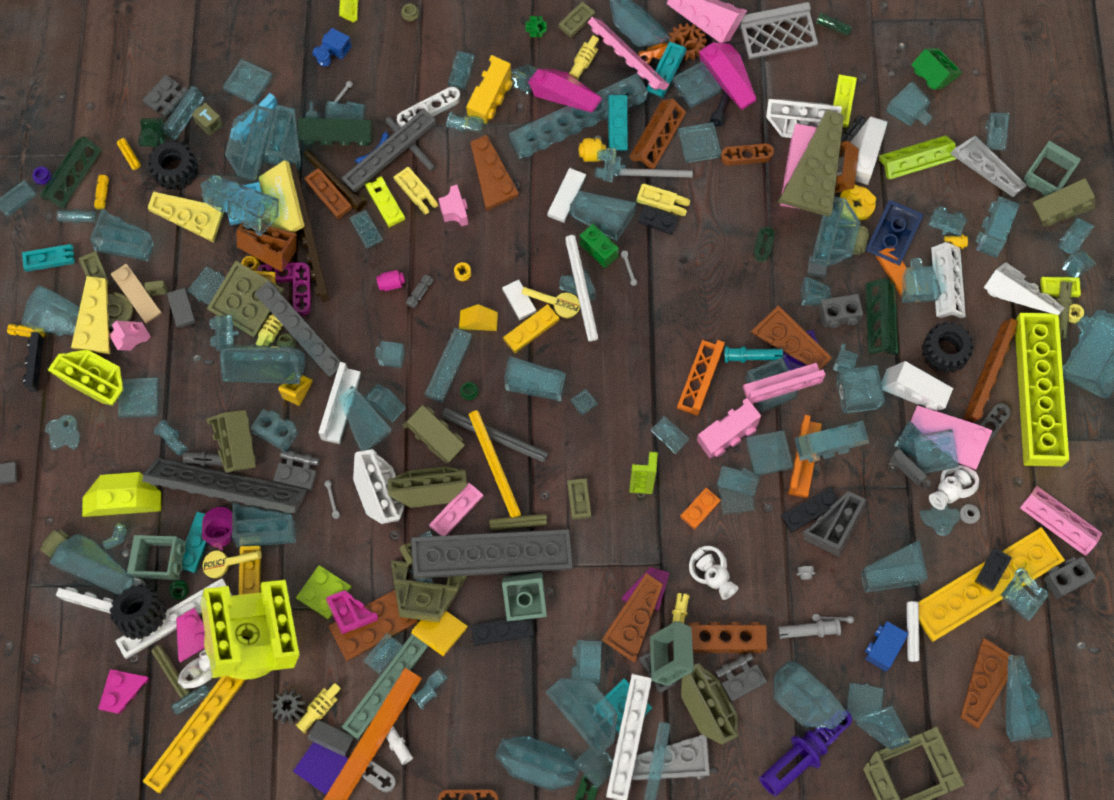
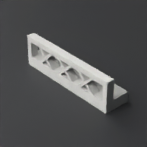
[931,242,966,318]
[318,362,361,444]

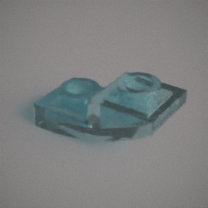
[448,51,475,90]
[325,101,364,123]
[349,210,383,249]
[1058,218,1094,255]

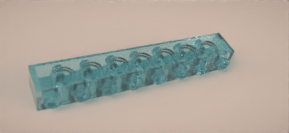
[509,74,647,159]

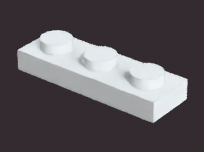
[56,587,114,614]

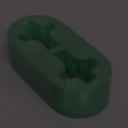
[753,227,775,262]

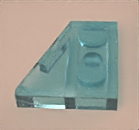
[856,706,910,750]

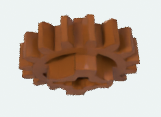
[667,23,706,61]

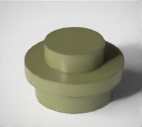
[401,4,419,21]
[277,334,296,351]

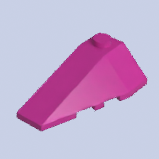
[699,42,756,110]
[528,69,602,113]

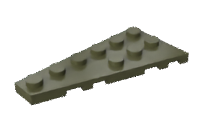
[777,110,844,217]

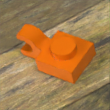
[638,42,668,64]

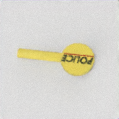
[521,287,580,318]
[203,551,262,578]

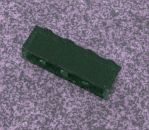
[298,118,373,146]

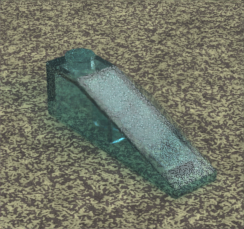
[49,534,134,594]
[1005,655,1053,742]

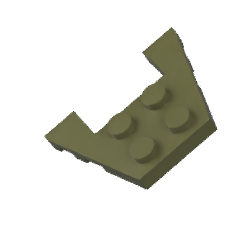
[391,561,468,622]

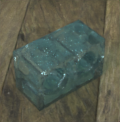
[250,409,298,451]

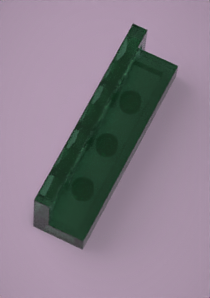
[39,136,102,209]
[866,278,898,355]

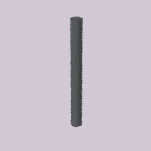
[385,117,436,172]

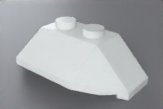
[766,99,842,138]
[353,449,405,524]

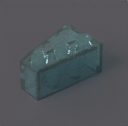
[569,191,636,241]
[975,196,1020,258]
[90,209,154,261]
[504,356,566,401]
[338,386,392,451]
[794,421,869,463]
[232,503,296,548]
[861,540,928,592]

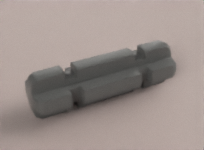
[406,275,433,308]

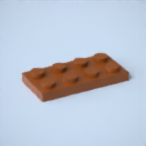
[328,590,418,662]

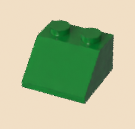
[911,48,963,90]

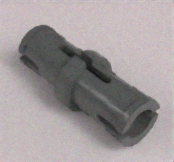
[183,451,223,466]

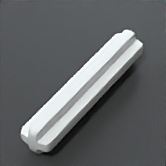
[907,601,919,662]

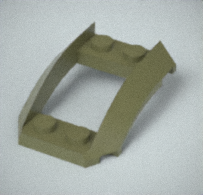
[863,727,965,800]

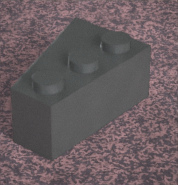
[803,491,866,557]

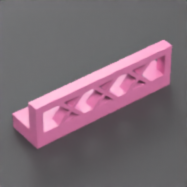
[743,363,825,404]
[1020,486,1103,556]

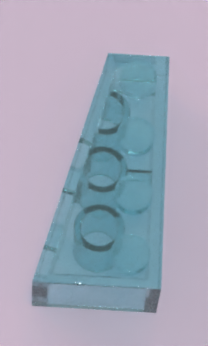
[203,174,279,236]

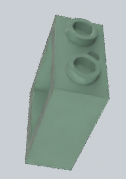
[1023,141,1081,196]
[127,535,186,580]
[650,621,694,686]

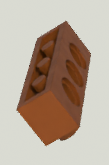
[688,622,767,653]

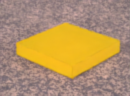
[411,611,468,657]

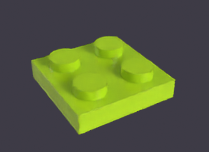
[296,565,352,620]

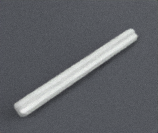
[565,235,598,341]

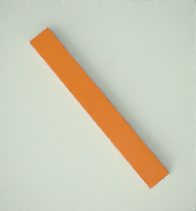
[323,668,422,800]

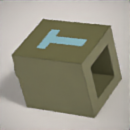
[192,103,223,136]

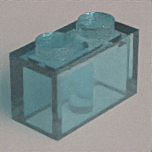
[572,640,602,685]

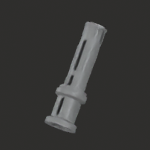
[778,617,841,639]

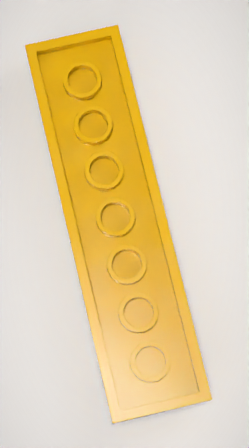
[918,527,1065,642]

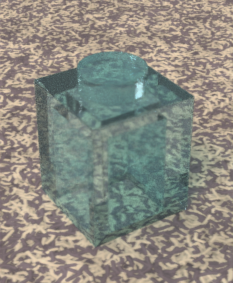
[375,341,405,368]

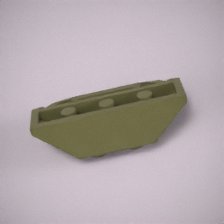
[388,466,467,508]
[681,663,738,744]

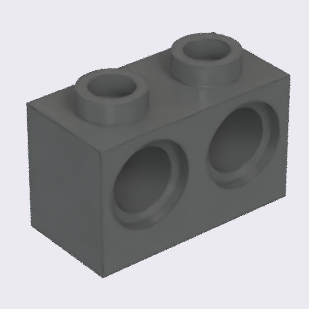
[819,294,863,328]
[1044,557,1096,600]

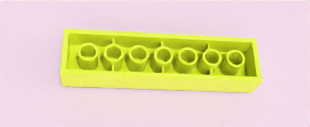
[1015,313,1069,467]

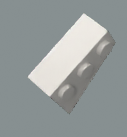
[879,361,953,411]

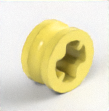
[1068,304,1084,323]

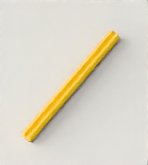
[469,410,521,517]

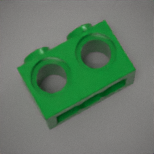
[579,224,619,269]

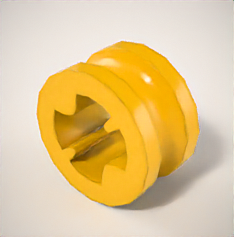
[454,262,471,281]

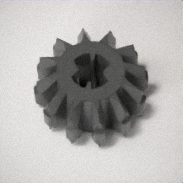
[271,689,306,724]

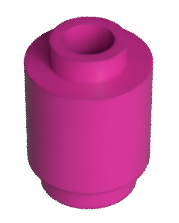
[377,269,405,291]

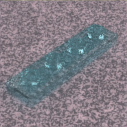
[425,328,473,403]

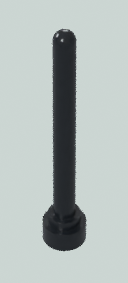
[709,52,744,127]

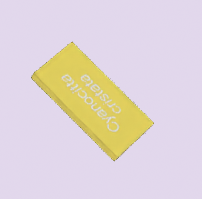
[259,160,304,233]

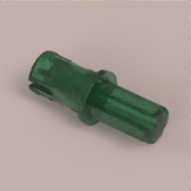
[817,12,852,35]

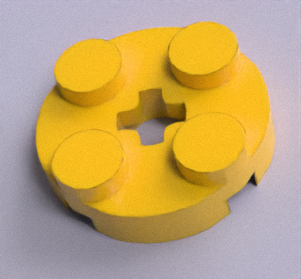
[838,185,876,222]

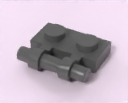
[142,75,189,118]
[273,450,320,491]
[714,652,767,702]

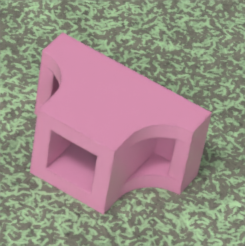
[438,185,468,226]
[109,321,151,351]

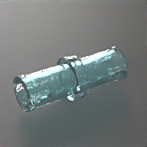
[56,209,96,224]

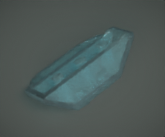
[609,0,670,47]
[225,105,274,181]
[811,197,860,266]
[774,660,848,729]
[546,678,618,756]
[495,736,580,791]

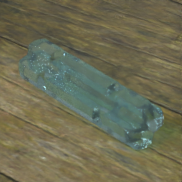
[171,685,210,715]

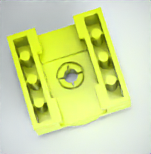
[200,580,299,679]

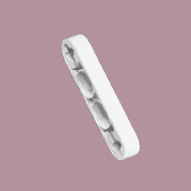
[397,87,461,128]

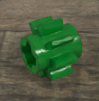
[525,16,547,37]

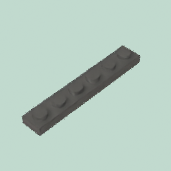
[342,108,437,193]
[255,281,341,378]

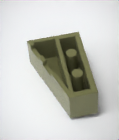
[1033,178,1095,227]
[401,405,465,463]
[206,410,256,473]

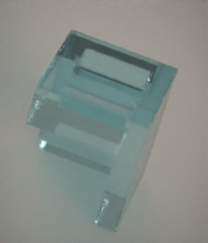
[833,343,858,376]

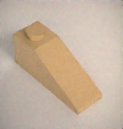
[111,264,162,324]

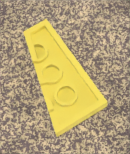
[148,192,225,243]
[71,276,111,354]

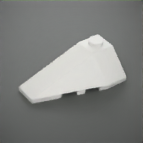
[837,117,888,185]

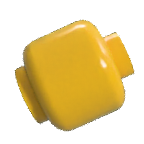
[579,138,606,162]

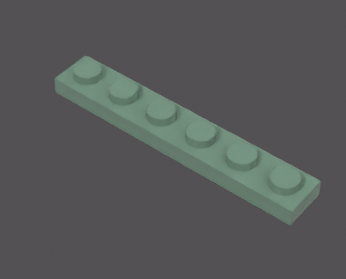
[342,634,429,740]

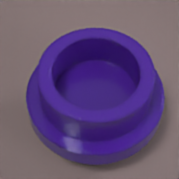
[33,167,52,185]

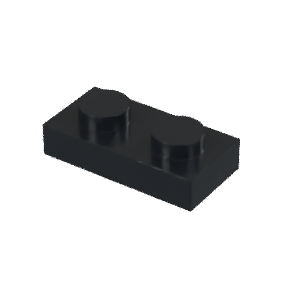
[638,205,679,235]

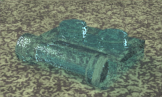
[1001,567,1048,621]

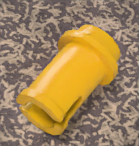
[943,234,968,249]

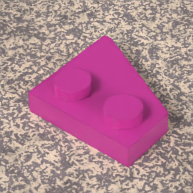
[326,590,378,634]
[176,607,205,662]
[98,669,149,714]

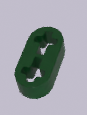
[575,772,600,800]

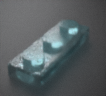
[162,86,204,140]

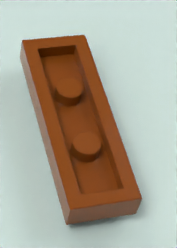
[304,168,352,219]

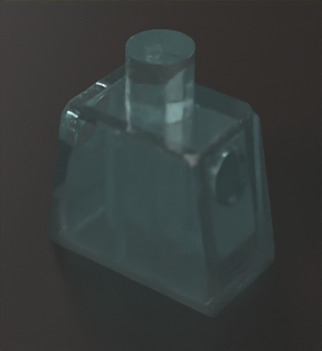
[886,81,933,126]
[902,258,942,303]

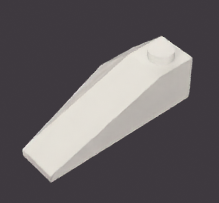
[984,262,1065,315]

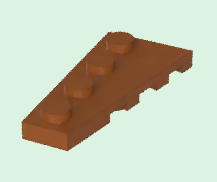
[470,135,519,211]
[751,306,832,370]
[602,573,663,663]
[959,638,1019,729]

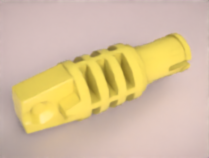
[569,35,599,80]
[255,314,283,351]
[296,683,341,733]

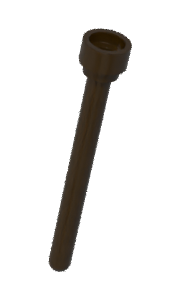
[303,150,367,212]

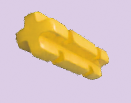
[117,138,141,170]
[94,175,109,210]
[7,324,45,338]

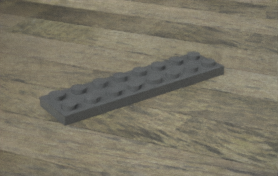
[142,458,307,514]
[411,530,573,579]

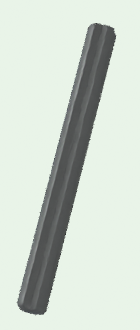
[442,408,548,462]

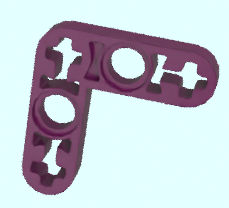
[256,263,311,316]

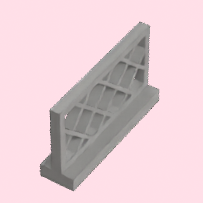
[739,2,818,60]

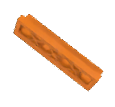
[677,340,725,416]
[788,415,822,498]

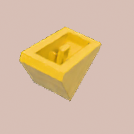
[459,304,498,331]
[278,373,313,406]

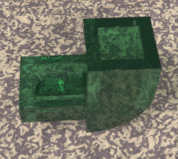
[138,118,167,147]

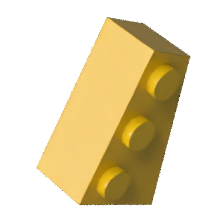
[466,55,513,124]

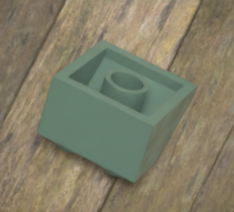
[502,572,547,621]

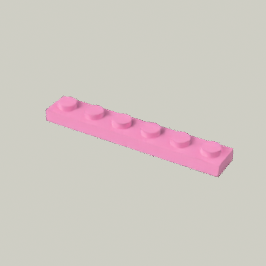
[588,17,669,90]

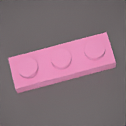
[429,483,484,536]

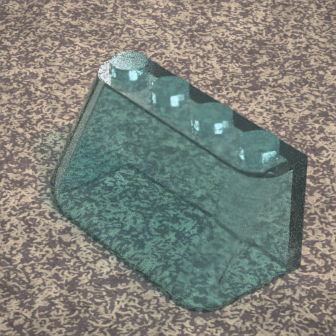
[1062,310,1114,399]
[220,345,305,384]

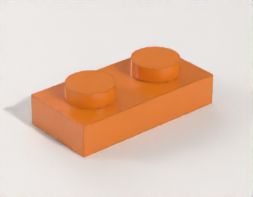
[680,488,721,530]

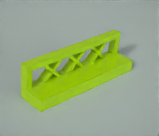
[878,135,957,179]
[629,452,657,494]

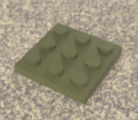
[207,261,284,338]

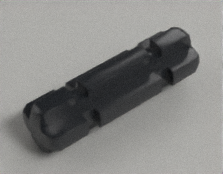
[841,115,866,142]

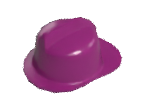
[202,507,234,551]

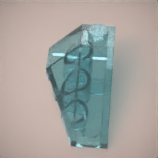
[21,285,80,336]

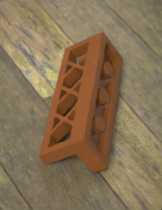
[629,98,686,169]

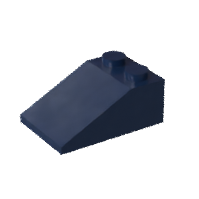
[865,199,924,266]

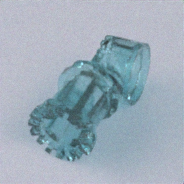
[446,112,484,133]
[153,420,188,457]
[411,669,448,710]

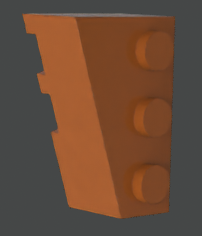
[237,219,297,272]

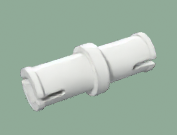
[386,726,413,765]

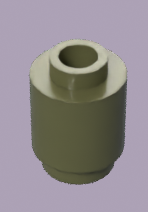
[847,226,869,255]
[40,529,69,559]

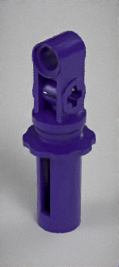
[759,709,852,797]

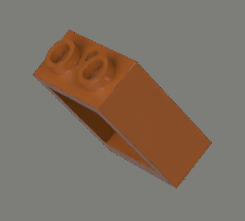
[835,141,859,193]

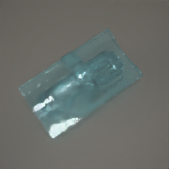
[594,148,626,182]
[929,206,967,236]
[210,315,239,351]
[651,416,690,454]
[363,633,402,674]

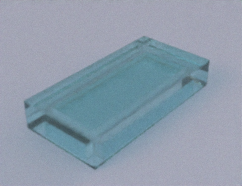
[0,180,36,217]

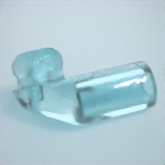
[102,523,127,550]

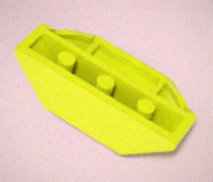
[48,350,123,406]
[82,472,162,517]

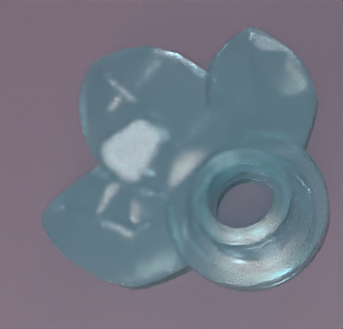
[44,415,80,450]
[920,505,960,536]

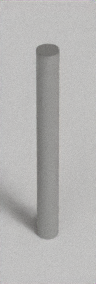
[620,168,693,178]

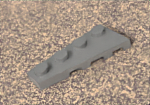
[951,136,1027,197]
[631,735,710,781]

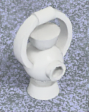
[929,465,979,510]
[689,546,738,600]
[178,649,217,688]

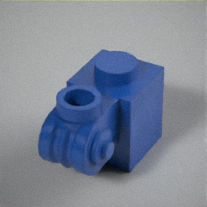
[313,28,352,67]

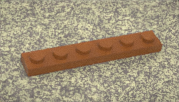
[962,318,1018,422]

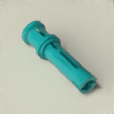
[725,346,783,363]

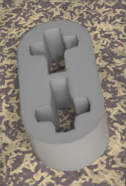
[362,761,396,793]

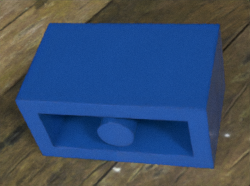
[865,621,908,671]

